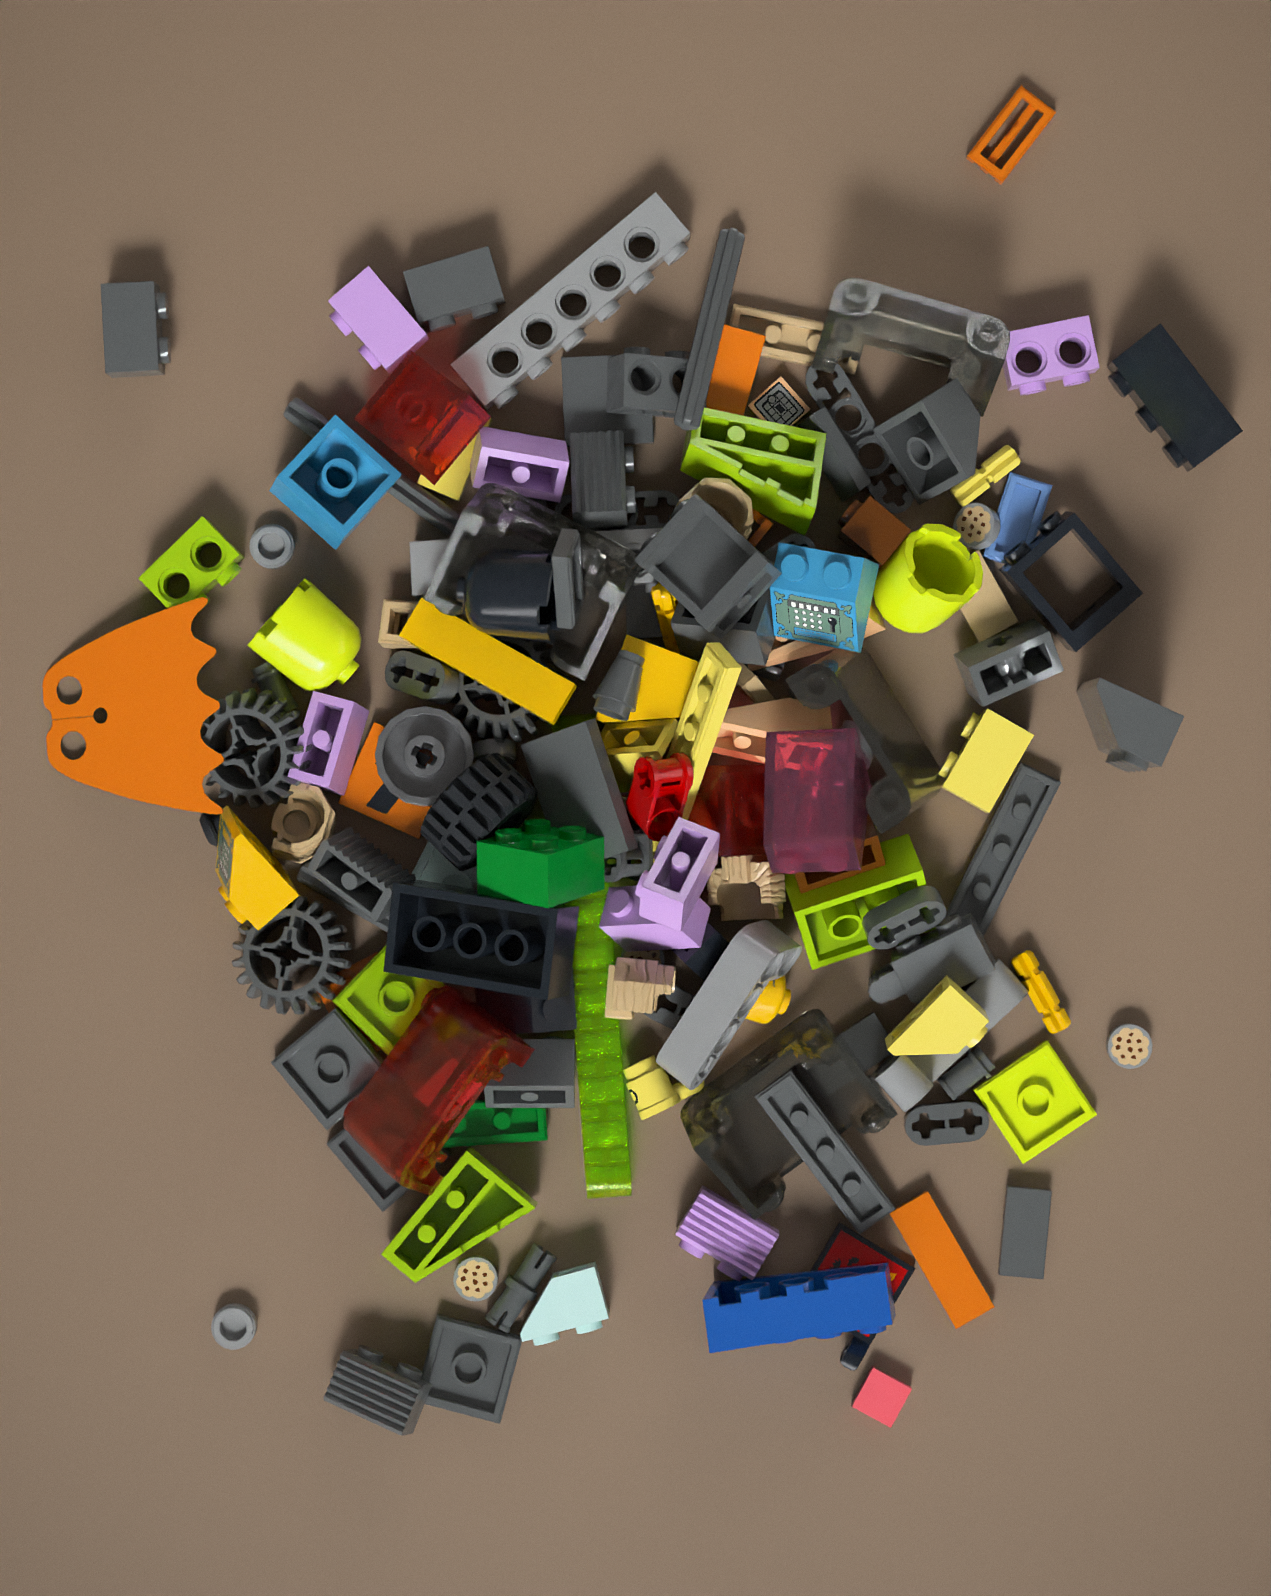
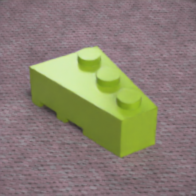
[680,407,827,535]
[381,1146,538,1283]

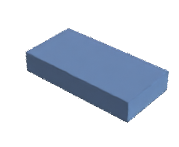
[982,472,1053,565]

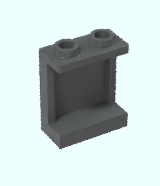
[635,494,782,640]

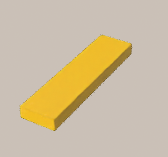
[399,597,577,725]

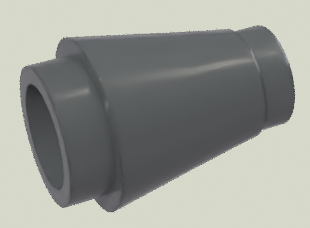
[593,650,645,721]

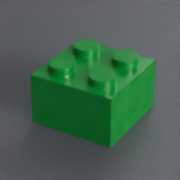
[477,819,605,908]

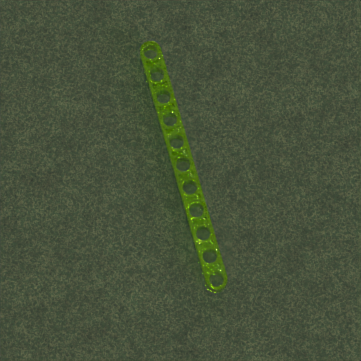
[551,713,632,1199]

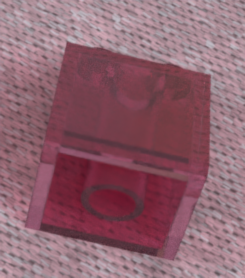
[763,728,871,874]

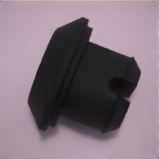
[199,813,220,847]

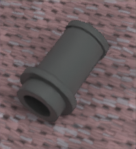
[251,662,298,712]
[937,1047,995,1101]

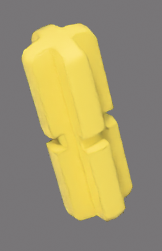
[950,445,1021,507]

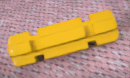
[651,582,680,654]
[1011,950,1071,1034]

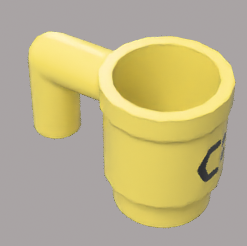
[622,1055,705,1120]

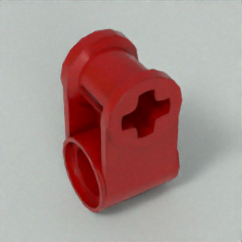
[626,752,694,841]

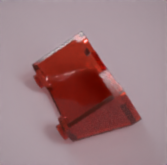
[343,985,535,1196]

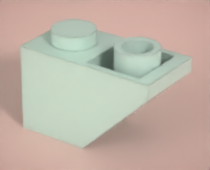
[520,1261,609,1346]

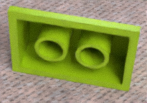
[784,834,936,970]

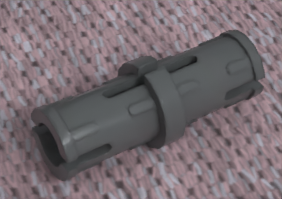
[485,1243,557,1333]

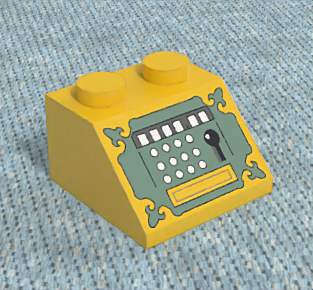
[215,806,299,931]

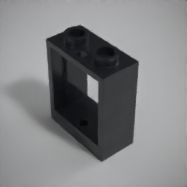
[999,511,1143,652]

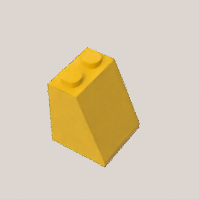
[595,635,699,724]

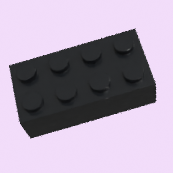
[383,880,579,1000]

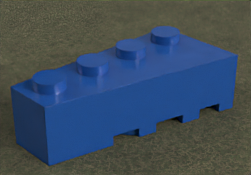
[702,1263,896,1353]

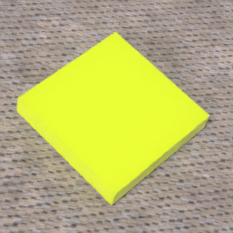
[973,1040,1097,1164]

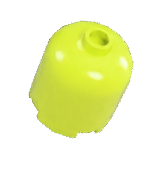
[873,523,983,633]
[247,578,362,691]

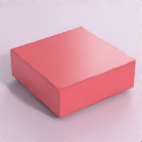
[851,1366,912,1428]

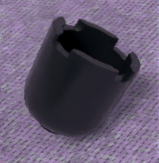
[456,549,561,643]

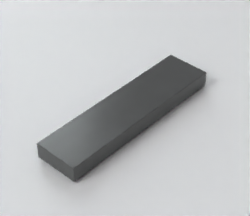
[945,762,1061,937]
[754,1067,895,1235]

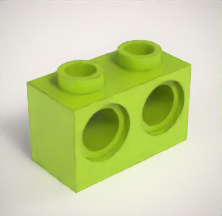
[138,516,245,614]

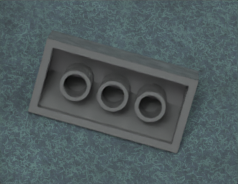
[1076,678,1184,773]

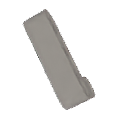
[656,920,802,1090]
[871,958,1029,1112]

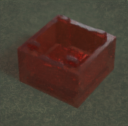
[354,350,491,485]
[688,764,783,856]

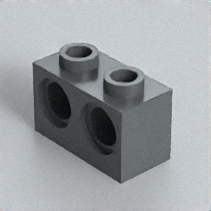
[606,347,706,418]

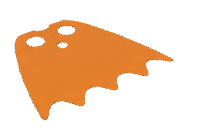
[42,597,224,815]

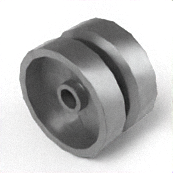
[375,706,474,807]

